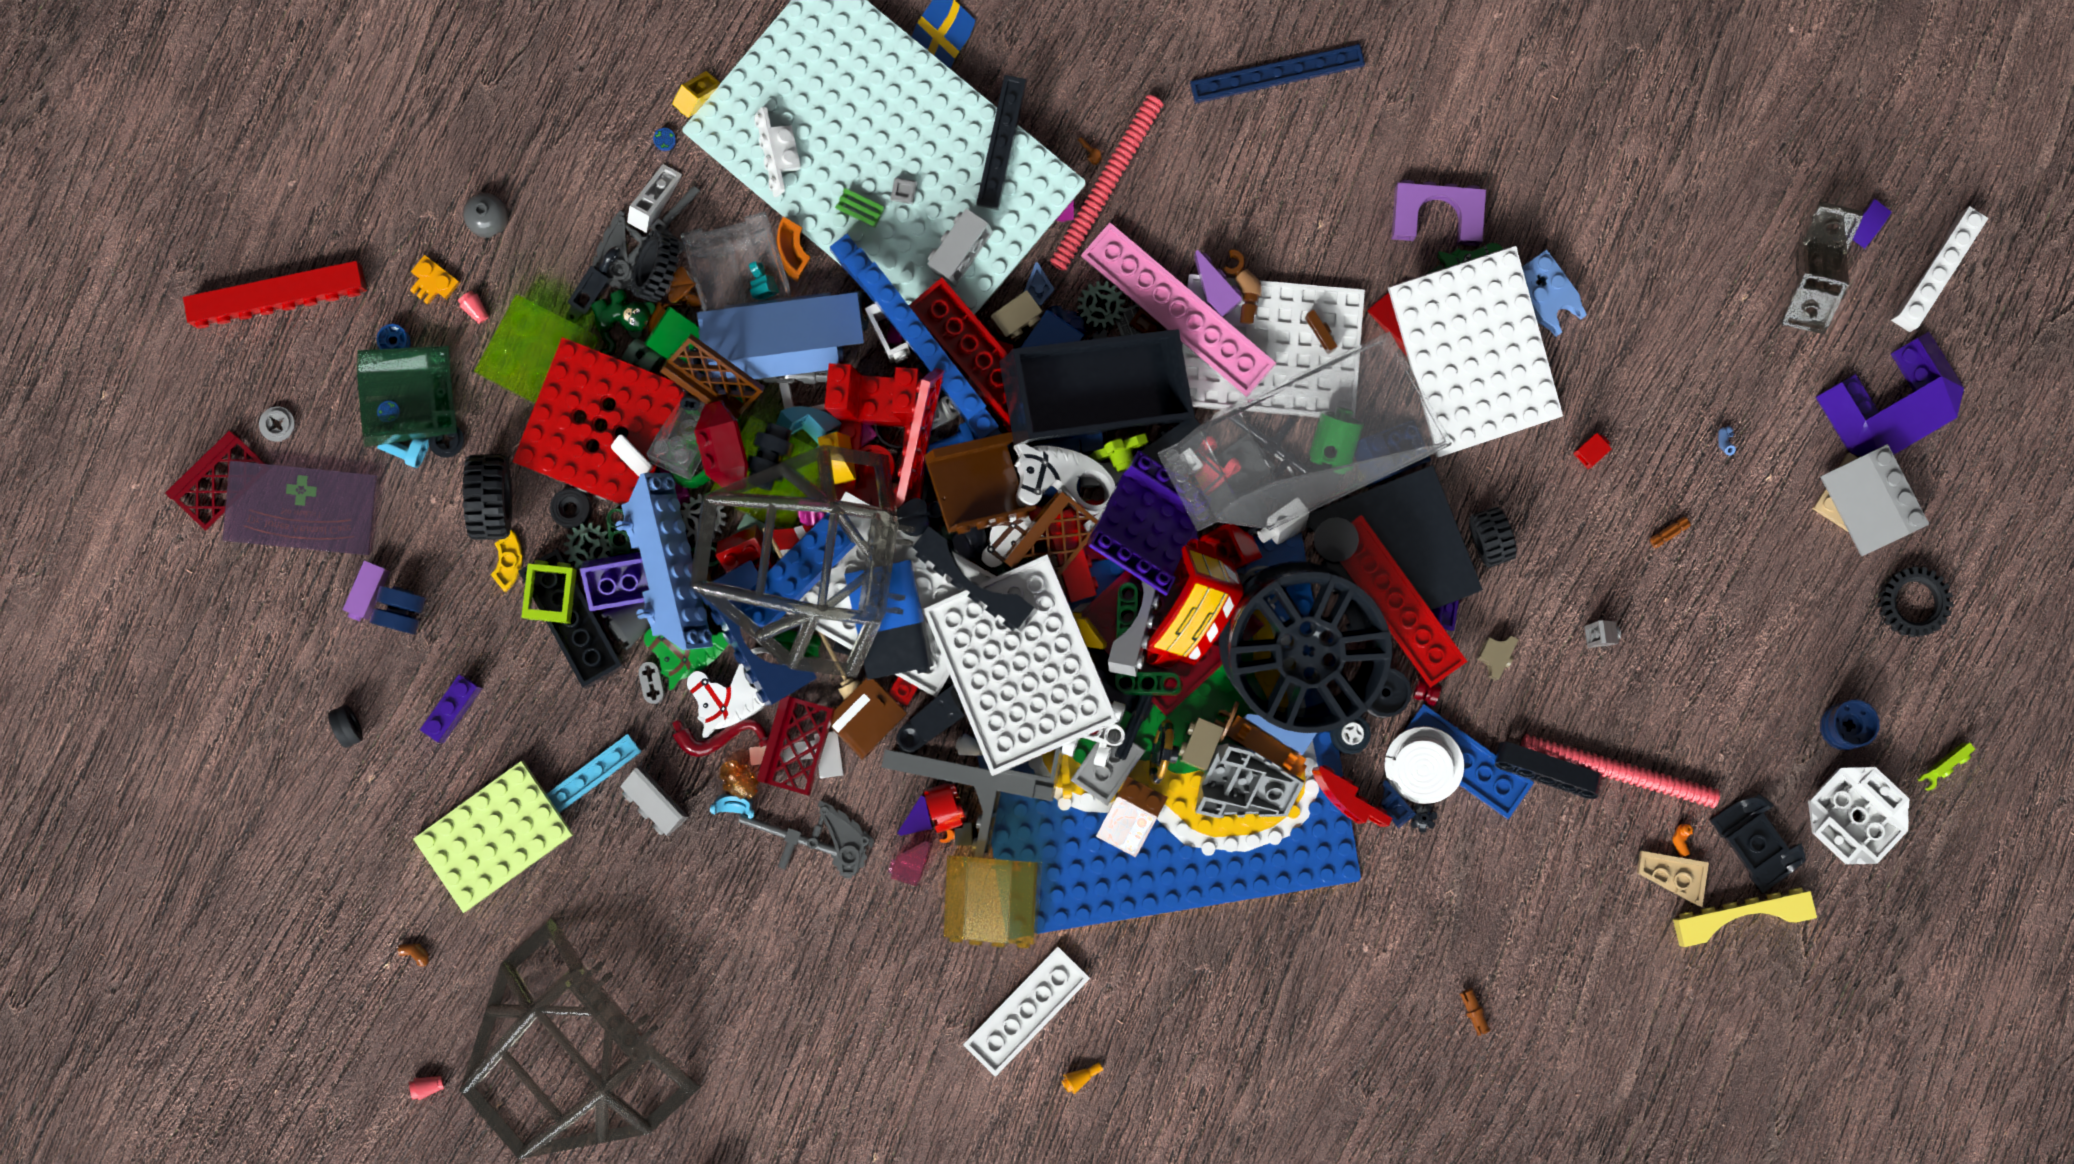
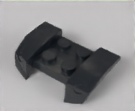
[1709,794,1806,894]

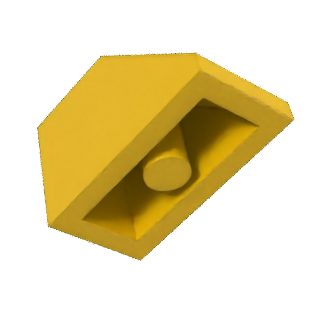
[672,71,721,118]
[817,432,856,485]
[1072,611,1107,649]

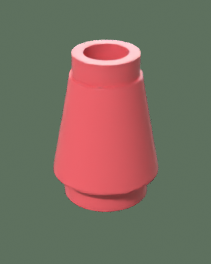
[458,290,489,324]
[409,1076,444,1100]

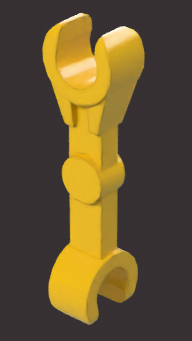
[1061,754,1072,799]

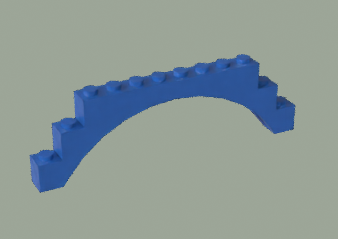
[829,234,1011,449]

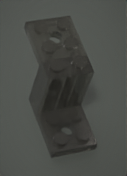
[1781,201,1863,334]

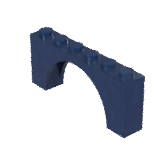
[700,560,817,706]

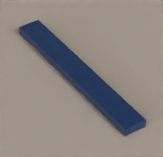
[1190,44,1365,104]

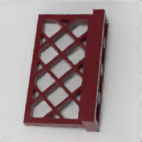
[165,430,271,531]
[756,696,835,796]

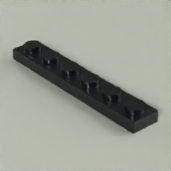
[976,75,1027,210]

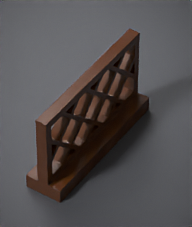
[660,334,765,420]
[1003,489,1098,578]

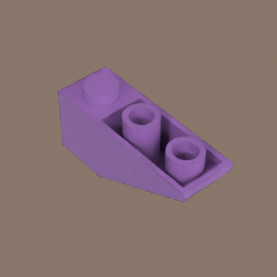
[1194,250,1242,318]

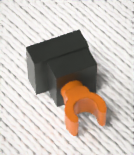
[939,823,978,846]

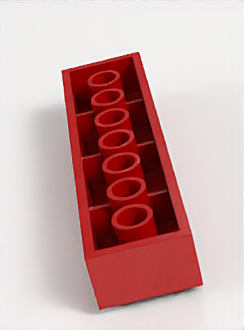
[909,277,1012,432]

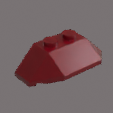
[694,400,748,492]

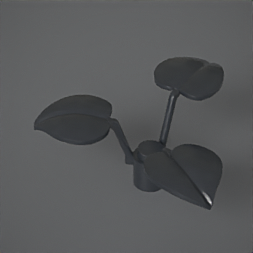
[889,497,986,560]

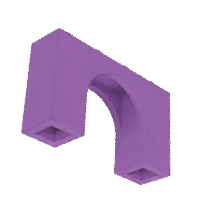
[1391,180,1486,246]

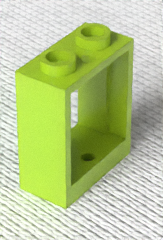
[521,560,577,624]

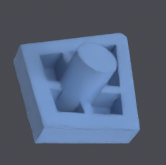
[1024,262,1055,307]

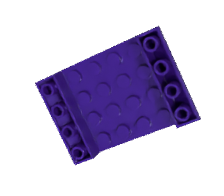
[1087,450,1213,596]

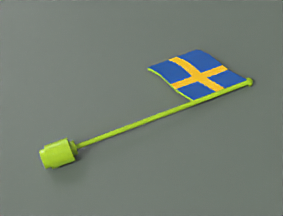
[911,0,975,69]

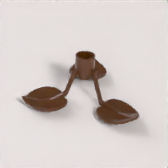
[647,266,705,335]

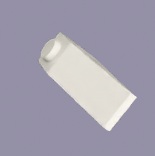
[627,164,682,233]

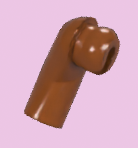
[398,944,429,967]

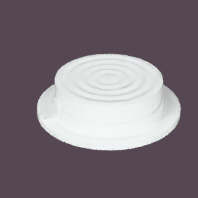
[1385,726,1464,804]

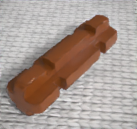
[1649,517,1691,548]

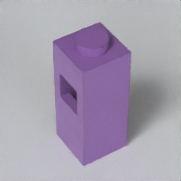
[343,561,390,622]

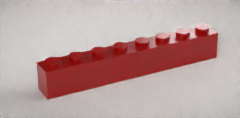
[183,261,367,329]

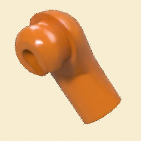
[1672,824,1693,858]

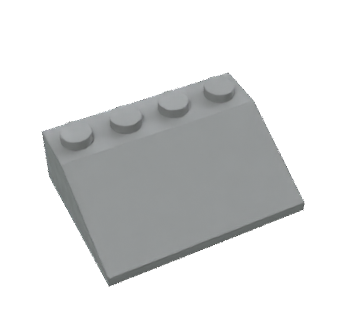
[1820,444,1929,556]

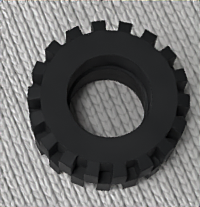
[1469,506,1517,568]

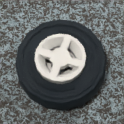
[1330,717,1371,754]

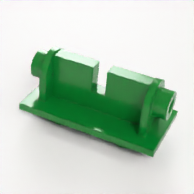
[774,629,821,657]

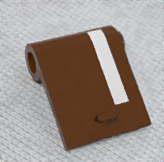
[825,678,908,760]

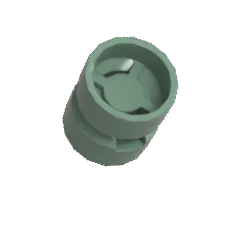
[622,338,664,374]

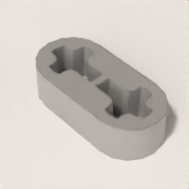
[639,662,665,704]

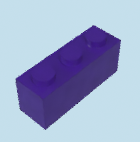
[420,674,483,743]

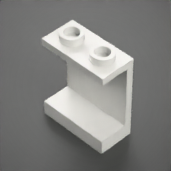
[865,304,911,364]

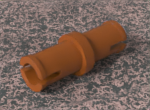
[1459,988,1491,1036]

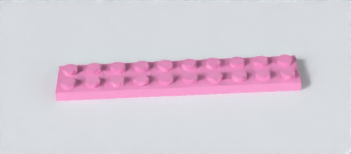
[1081,223,1276,397]

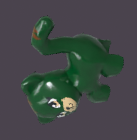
[591,289,656,356]

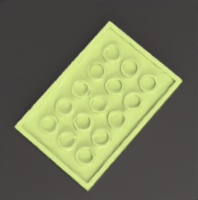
[414,761,574,913]

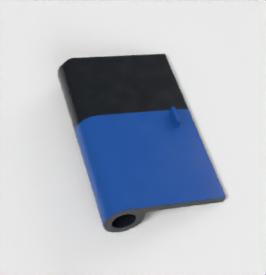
[844,560,934,680]

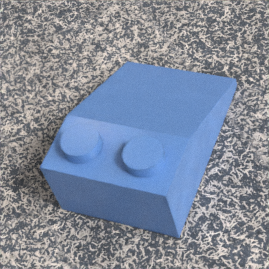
[1243,714,1317,755]

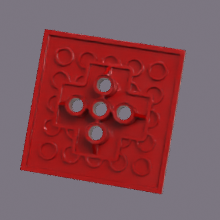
[512,337,684,505]

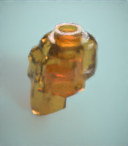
[719,760,759,800]

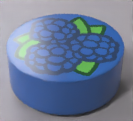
[653,128,676,151]
[377,401,401,424]

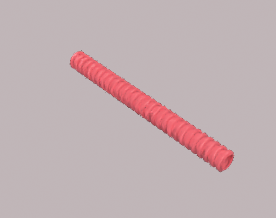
[1050,95,1164,271]
[1520,734,1720,808]

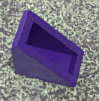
[897,795,933,836]

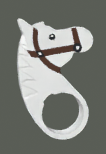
[982,517,1044,567]

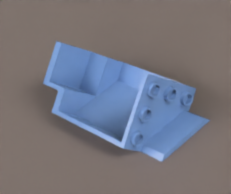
[697,292,864,379]

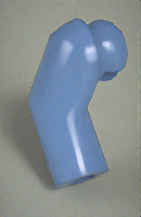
[1718,426,1736,455]

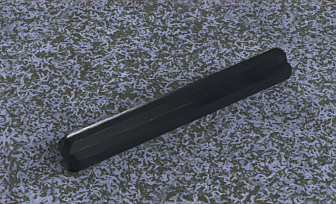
[1115,678,1155,760]

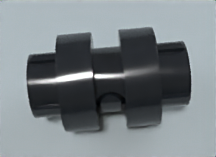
[746,423,795,491]

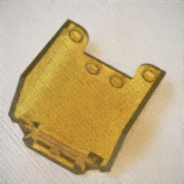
[944,855,1042,948]

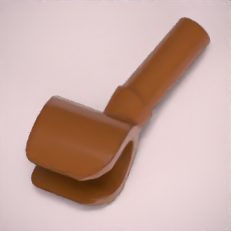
[1078,137,1102,165]

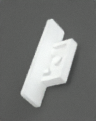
[754,107,801,197]

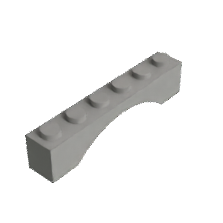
[1108,580,1160,677]

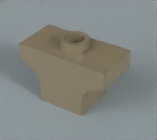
[1476,636,1519,681]

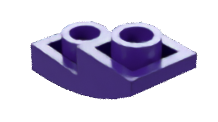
[1846,199,1892,249]

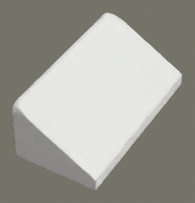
[611,434,654,477]
[814,731,843,779]

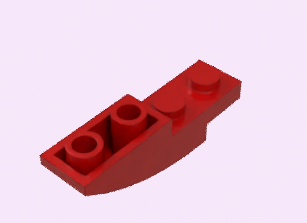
[1312,765,1393,827]

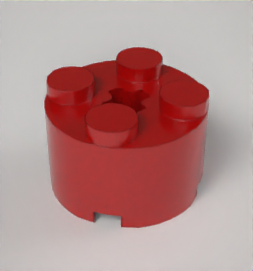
[923,782,967,833]

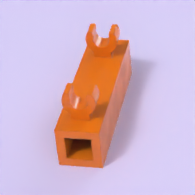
[1226,715,1307,777]

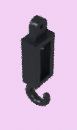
[566,246,620,323]

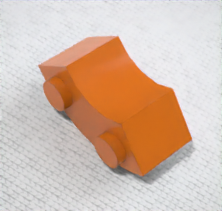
[776,216,810,282]

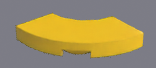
[491,530,523,592]

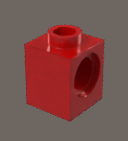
[1573,433,1612,469]
[888,676,919,707]

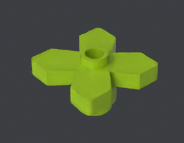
[1089,434,1148,473]

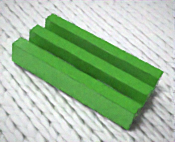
[835,188,885,228]

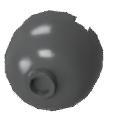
[463,192,509,238]

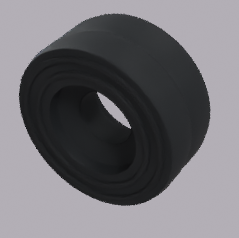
[550,488,592,529]
[328,705,363,748]

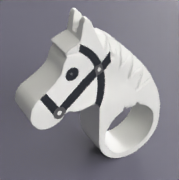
[1014,444,1115,515]

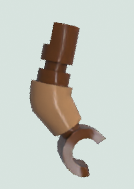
[1223,249,1262,324]

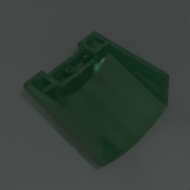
[356,346,457,447]

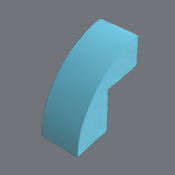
[776,406,842,443]

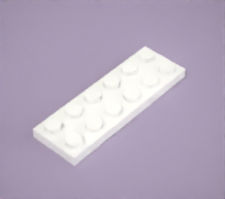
[963,946,1090,1077]

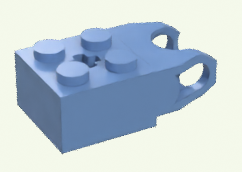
[1522,250,1587,337]

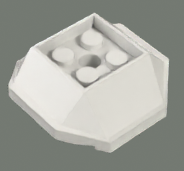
[1808,767,1909,864]

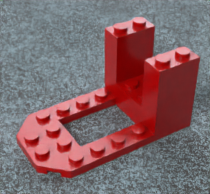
[824,363,925,517]

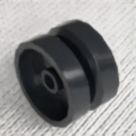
[1366,668,1412,718]

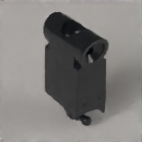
[895,685,964,753]

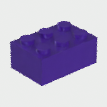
[580,552,649,611]

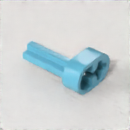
[377,436,429,468]

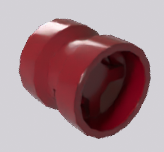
[1413,678,1442,706]

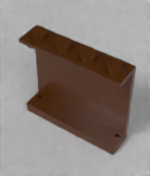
[924,432,1036,534]

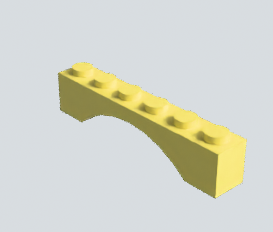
[1673,887,1817,947]

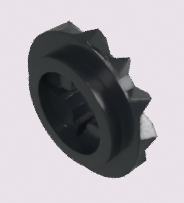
[428,423,464,458]

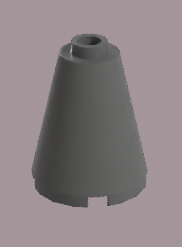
[601,602,650,651]

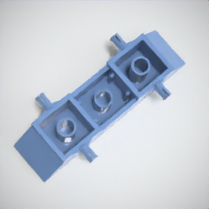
[615,473,713,650]

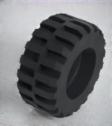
[463,454,512,540]

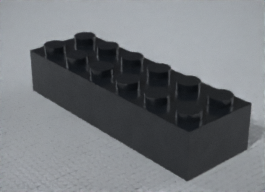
[518,549,626,689]

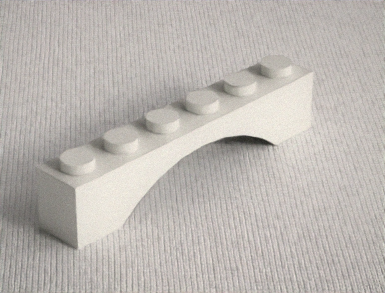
[1891,206,1988,332]

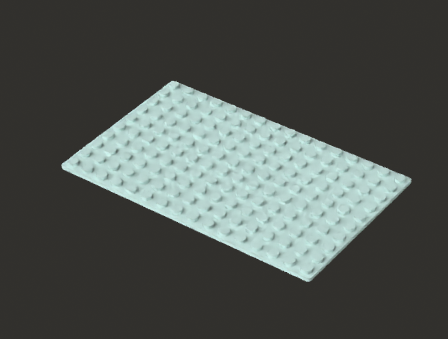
[683,0,1086,315]

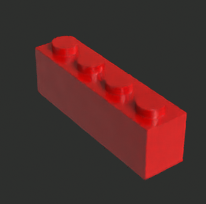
[1048,509,1098,603]

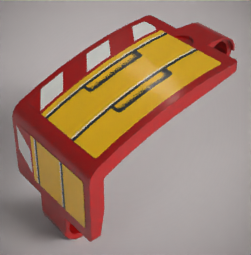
[1146,539,1243,669]

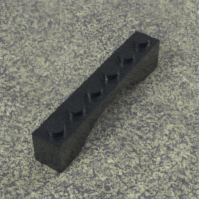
[912,526,1038,632]

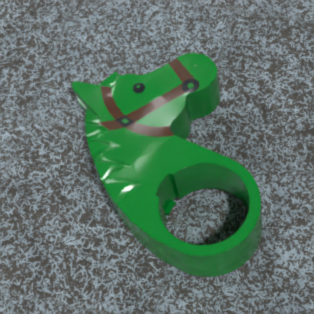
[644,600,728,690]

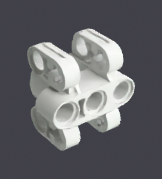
[1061,701,1126,768]

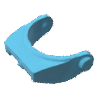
[710,794,755,819]

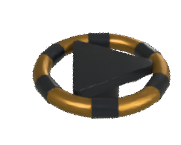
[1149,719,1179,784]

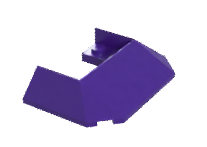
[1815,332,1964,456]

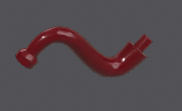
[672,719,769,757]

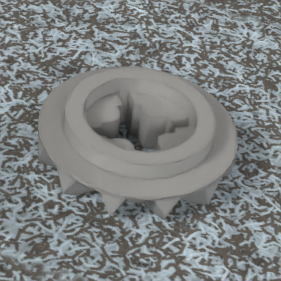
[259,406,295,442]

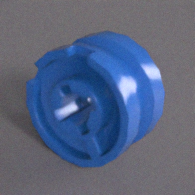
[376,324,411,357]

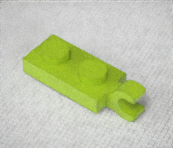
[1917,742,1976,791]

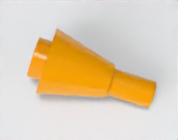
[1062,1062,1103,1094]

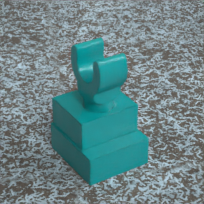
[749,261,780,300]

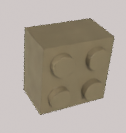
[991,290,1042,344]
[1179,718,1224,771]

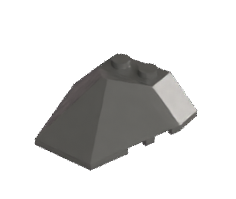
[1195,743,1304,818]

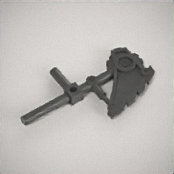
[592,185,700,291]
[739,801,874,879]

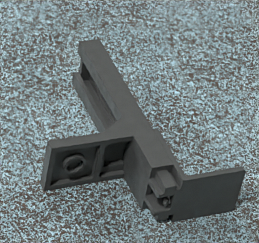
[881,746,1063,858]

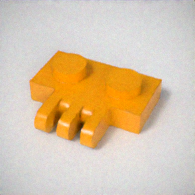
[410,255,460,305]

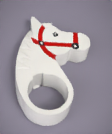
[687,647,785,738]

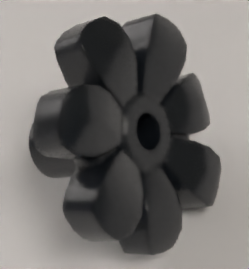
[1410,804,1437,833]

